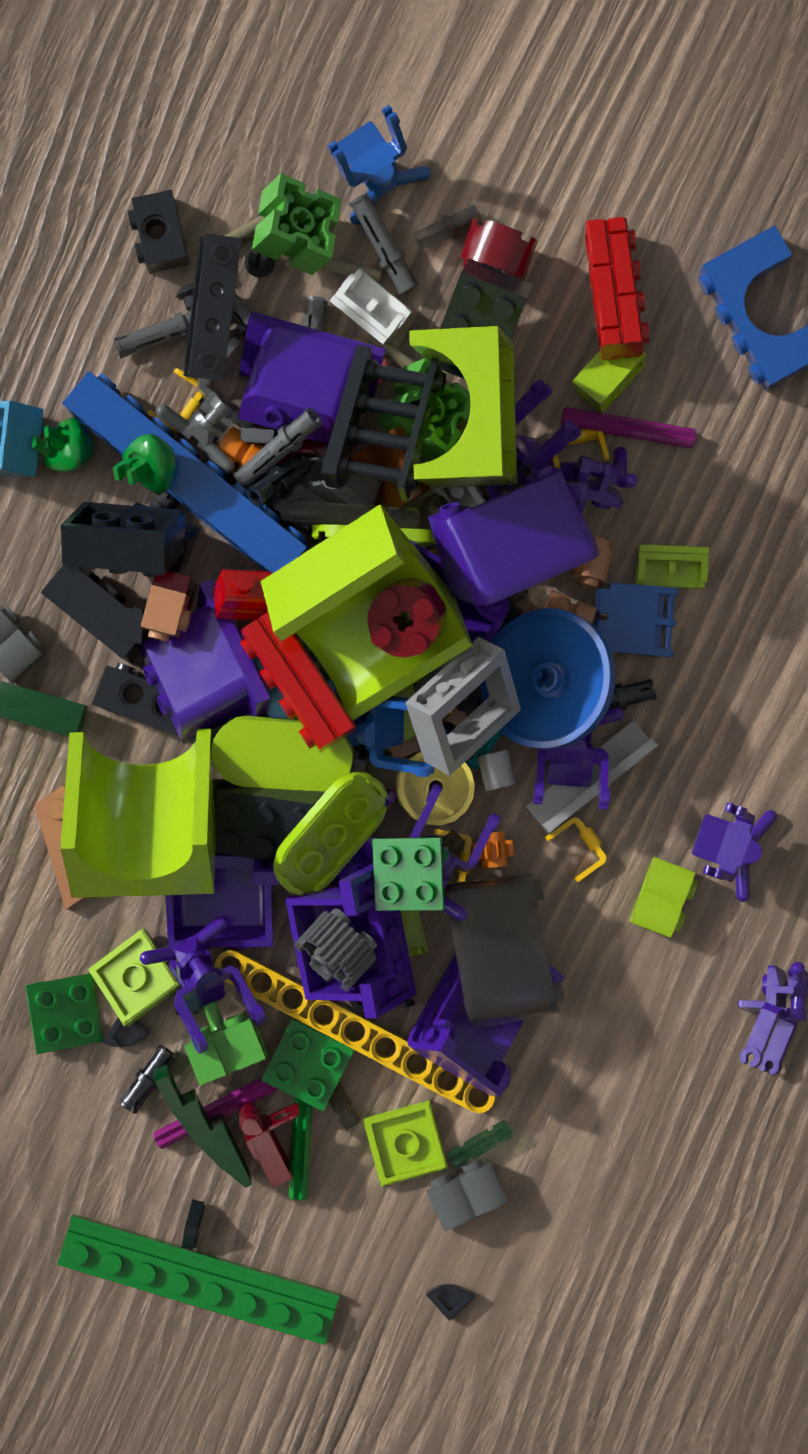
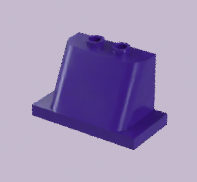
[238,311,386,444]
[139,579,270,740]
[165,849,280,950]
[285,863,416,1019]

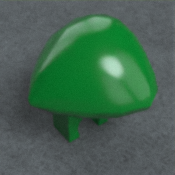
[31,417,94,472]
[113,434,176,495]

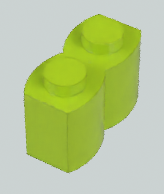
[629,857,698,938]

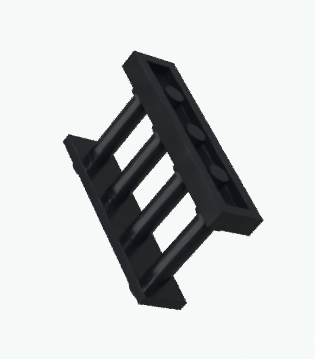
[183,233,241,381]
[321,344,446,502]

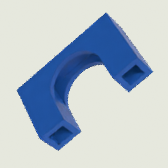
[698,225,808,391]

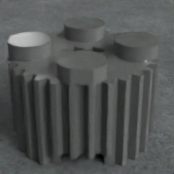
[294,908,377,992]

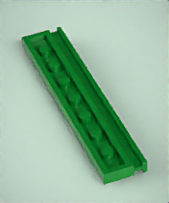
[57,1214,340,1345]

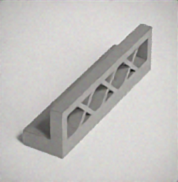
[525,720,658,833]

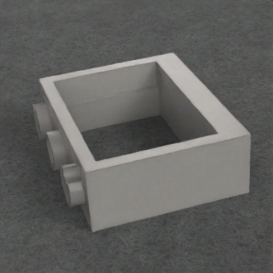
[405,637,521,776]

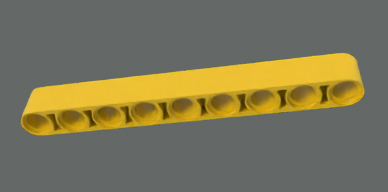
[215,949,495,1113]

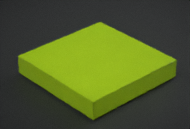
[88,928,182,1027]
[363,1100,448,1187]

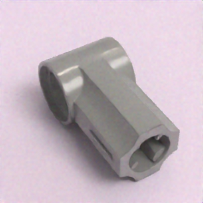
[477,750,516,791]

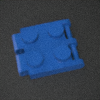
[594,582,679,658]

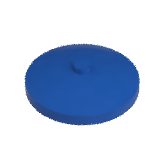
[480,608,616,750]

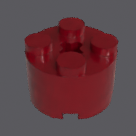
[459,218,538,281]
[367,578,447,657]

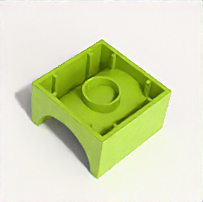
[409,326,517,488]
[261,504,473,720]
[60,729,218,898]

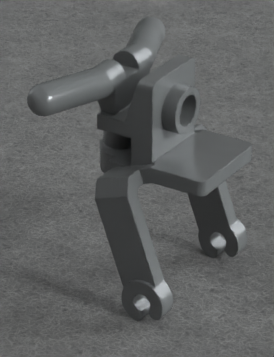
[156,336,254,473]

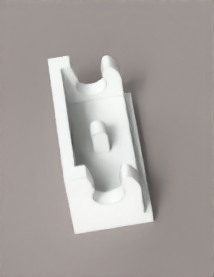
[330,268,413,344]

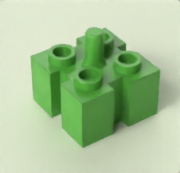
[252,173,342,275]
[376,358,471,462]
[184,1002,270,1086]

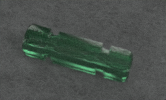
[448,1120,513,1168]

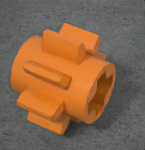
[472,831,515,868]

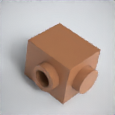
[141,585,191,642]

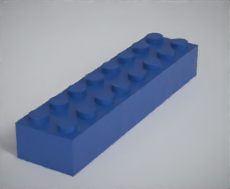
[62,371,308,573]

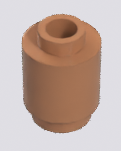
[572,536,613,589]

